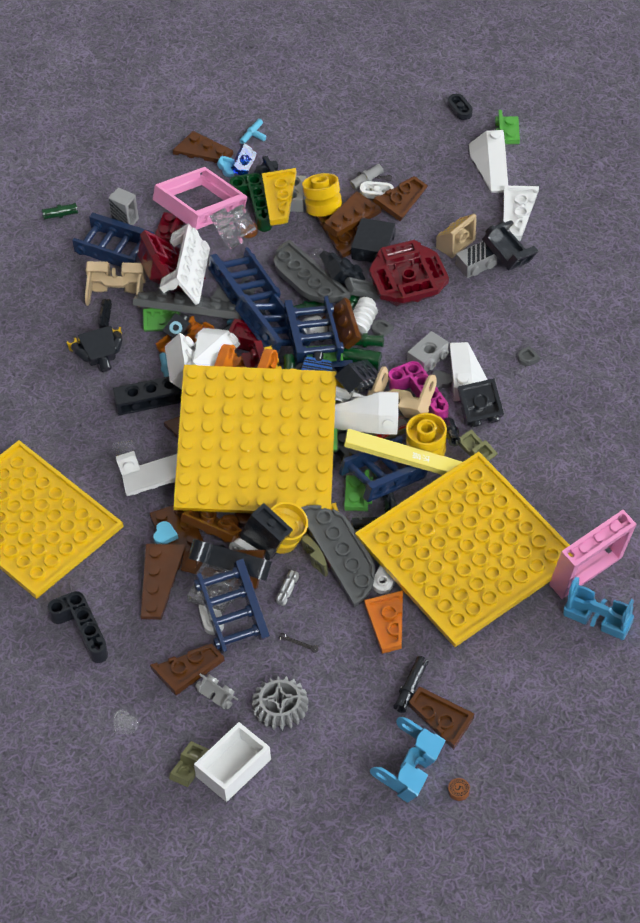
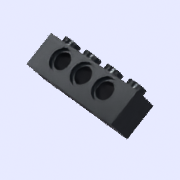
[335,359,379,394]
[113,376,182,416]

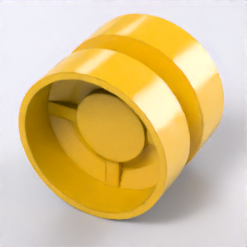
[302,173,342,217]
[406,413,447,456]
[271,502,308,554]

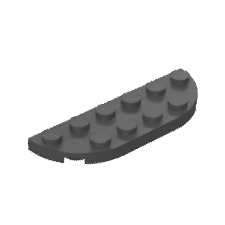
[274,239,350,304]
[133,289,241,320]
[301,505,375,607]

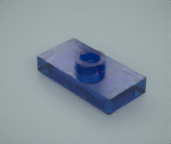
[231,143,257,175]

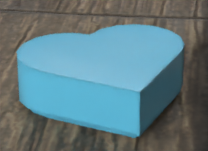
[217,156,238,178]
[153,521,178,544]

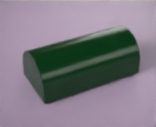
[343,347,382,371]

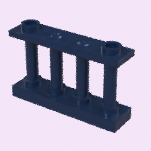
[72,212,154,267]
[208,247,280,305]
[235,293,311,353]
[284,296,344,365]
[339,436,428,502]
[193,559,270,653]

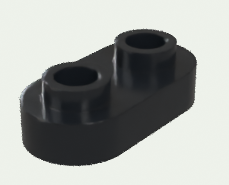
[448,93,473,120]

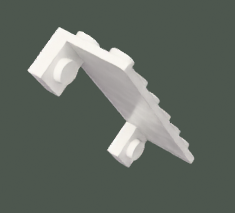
[160,223,210,305]
[116,451,177,496]

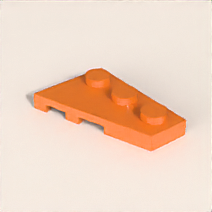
[364,590,403,654]

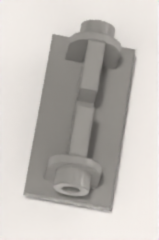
[195,673,238,709]

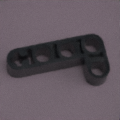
[188,539,272,581]
[47,591,108,663]

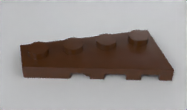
[141,544,186,620]

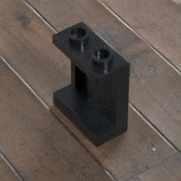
[351,218,396,263]
[482,220,538,271]
[239,503,293,561]

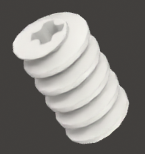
[353,297,378,335]

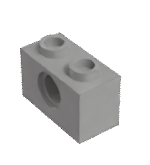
[407,331,449,373]

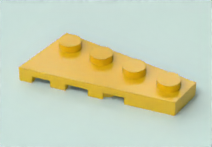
[262,168,297,226]

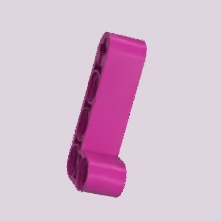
[388,361,449,422]

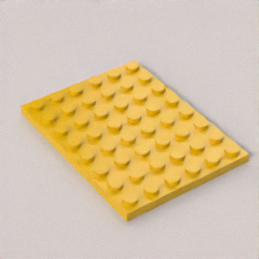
[0,440,124,599]

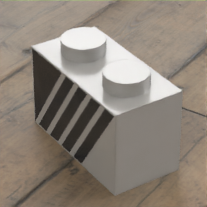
[108,187,139,225]
[456,241,497,278]

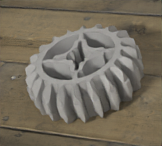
[252,676,308,731]

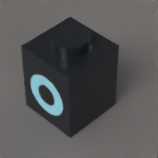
[163,313,192,338]

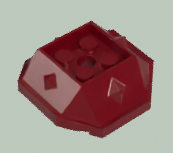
[137,230,206,292]
[369,240,449,306]

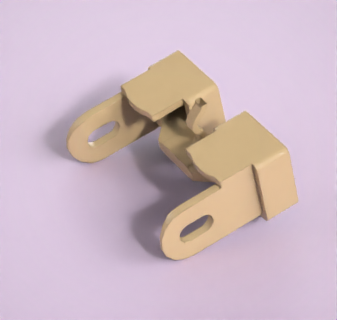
[85,261,146,307]
[366,366,437,418]

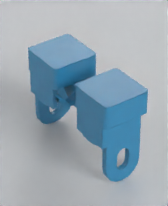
[563,577,634,640]
[370,717,446,803]

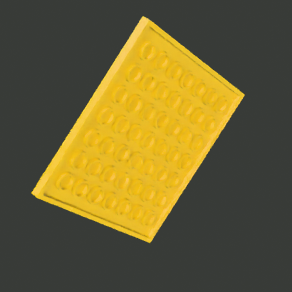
[174,365,336,513]
[355,452,574,647]

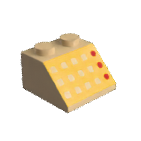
[436,214,476,258]

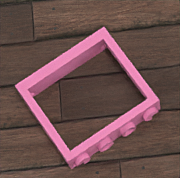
[153,167,247,230]
[549,510,636,599]

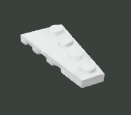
[503,185,539,241]

